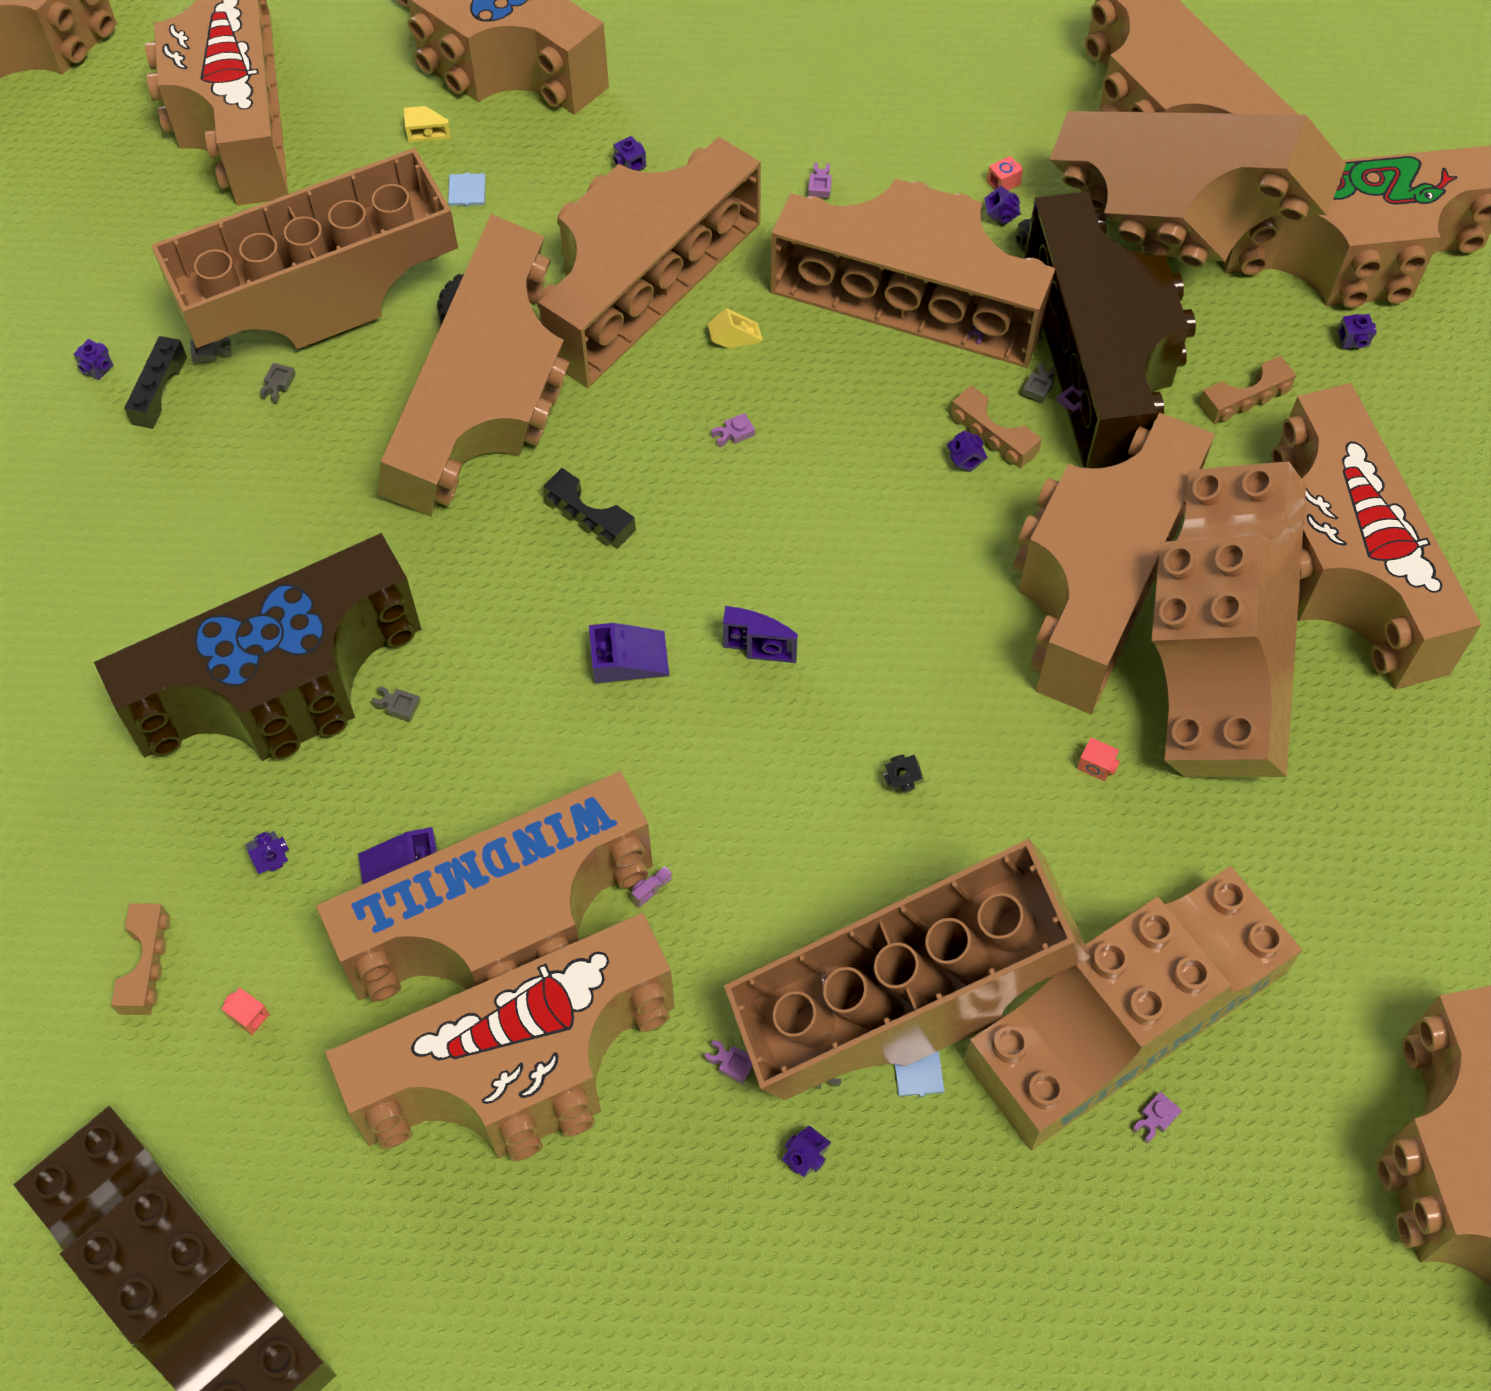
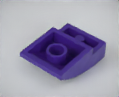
[723,606,798,663]

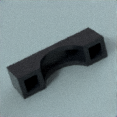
[124,336,187,429]
[543,468,636,549]

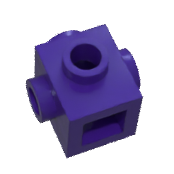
[612,136,647,171]
[984,186,1021,225]
[1337,314,1377,349]
[73,339,113,381]
[947,431,988,472]
[245,831,290,874]
[782,1125,831,1177]

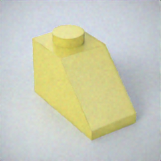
[404,106,451,142]
[708,308,763,349]

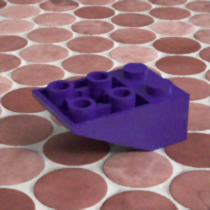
[589,623,669,683]
[358,827,438,884]

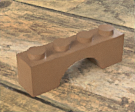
[1199,356,1296,424]
[951,385,1042,469]
[111,903,170,1015]

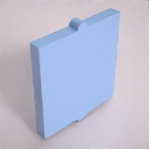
[448,172,486,207]
[895,1051,944,1097]

